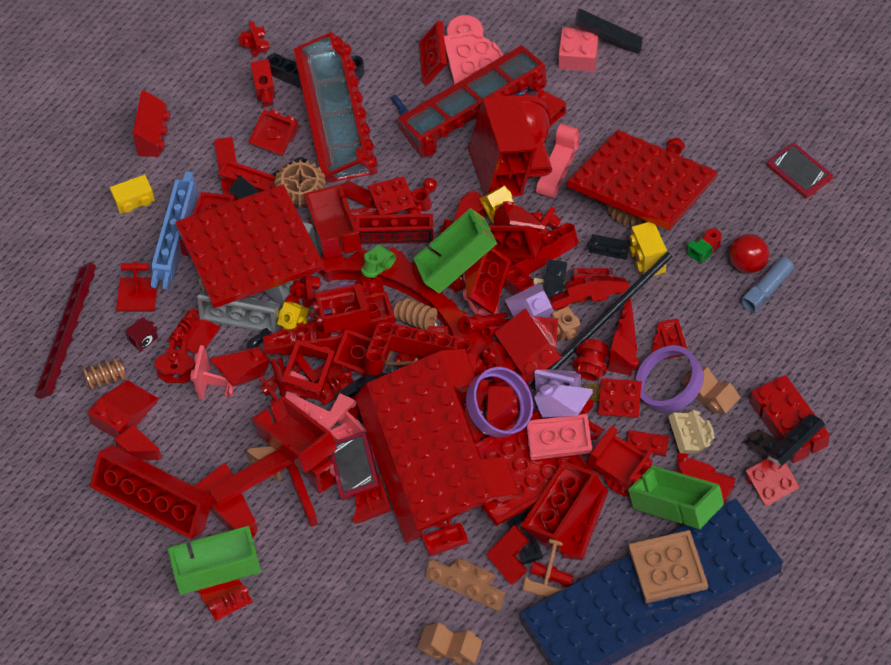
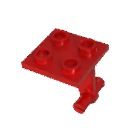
[116,261,158,312]

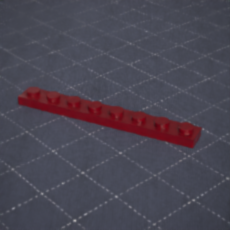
[34,262,96,399]

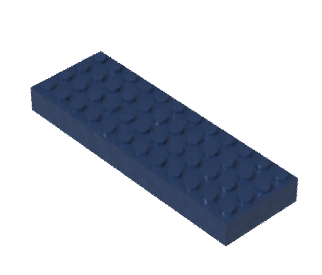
[521,498,783,665]

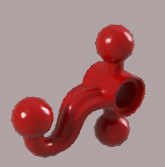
[407,178,437,214]

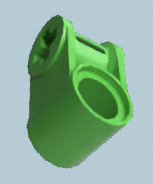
[361,245,396,278]

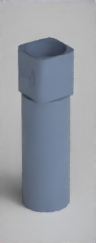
[742,257,795,313]

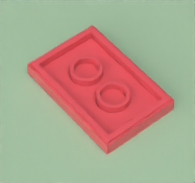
[527,414,592,460]

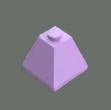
[505,283,555,317]
[535,370,581,394]
[534,384,593,417]

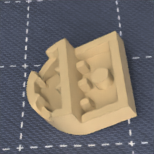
[668,410,714,454]

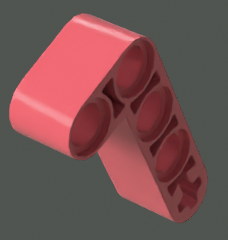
[536,124,579,199]

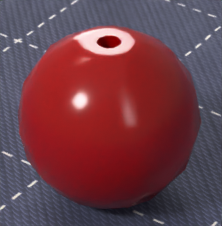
[729,234,770,274]

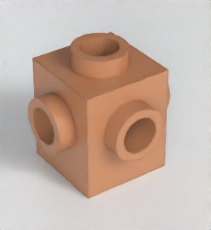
[551,306,580,341]

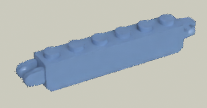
[151,172,197,289]

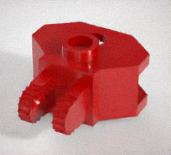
[154,340,195,383]

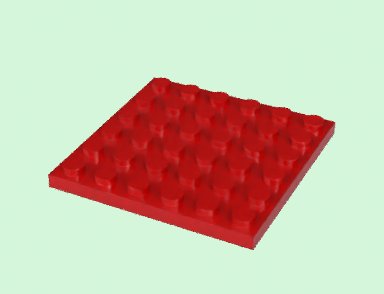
[567,130,718,231]
[175,184,325,308]

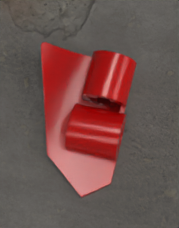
[679,458,736,504]

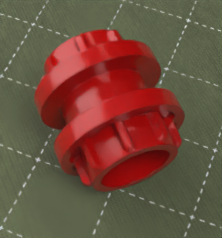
[573,339,610,381]

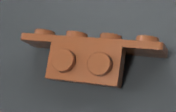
[425,558,505,611]

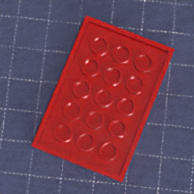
[476,410,593,526]

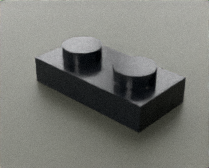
[543,259,568,298]

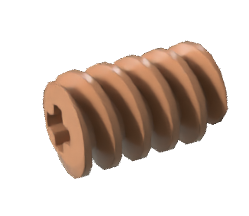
[394,298,438,330]
[82,357,126,390]

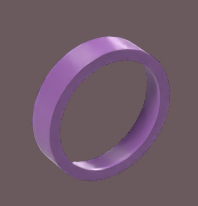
[636,346,704,413]
[466,367,533,438]

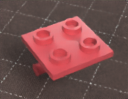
[191,345,236,400]

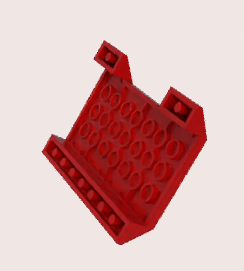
[355,349,519,544]

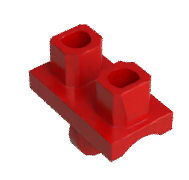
[238,22,269,58]
[530,206,562,237]
[289,274,321,308]

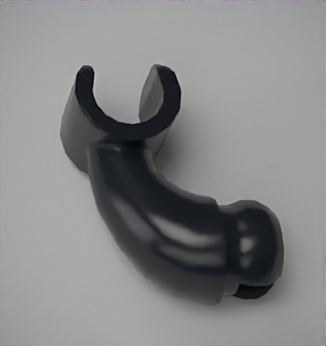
[246,328,272,348]

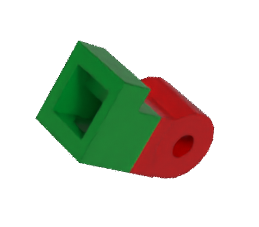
[687,228,722,265]

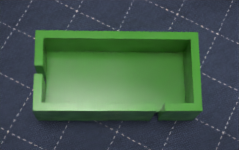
[413,208,497,294]
[628,465,724,529]
[168,526,261,595]

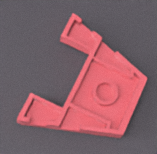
[285,371,357,431]

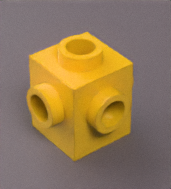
[277,302,309,330]

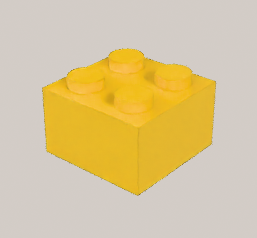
[629,222,667,275]

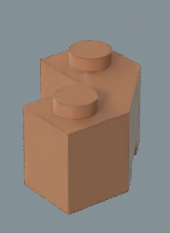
[681,367,741,413]
[417,623,482,665]

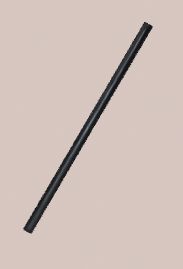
[529,252,672,391]

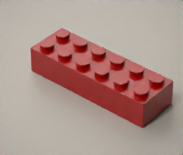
[90,445,214,540]

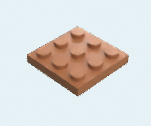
[628,530,708,603]

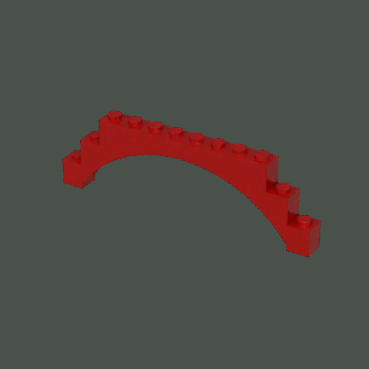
[318,247,494,407]

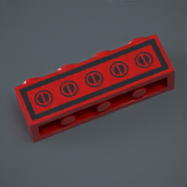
[356,213,434,244]

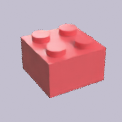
[559,27,599,71]

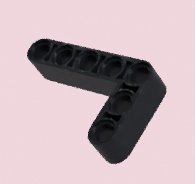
[266,53,365,104]

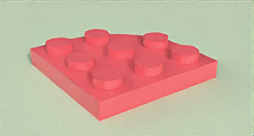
[444,32,508,84]

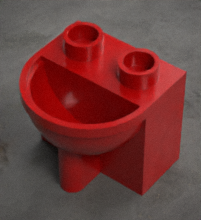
[469,94,553,197]

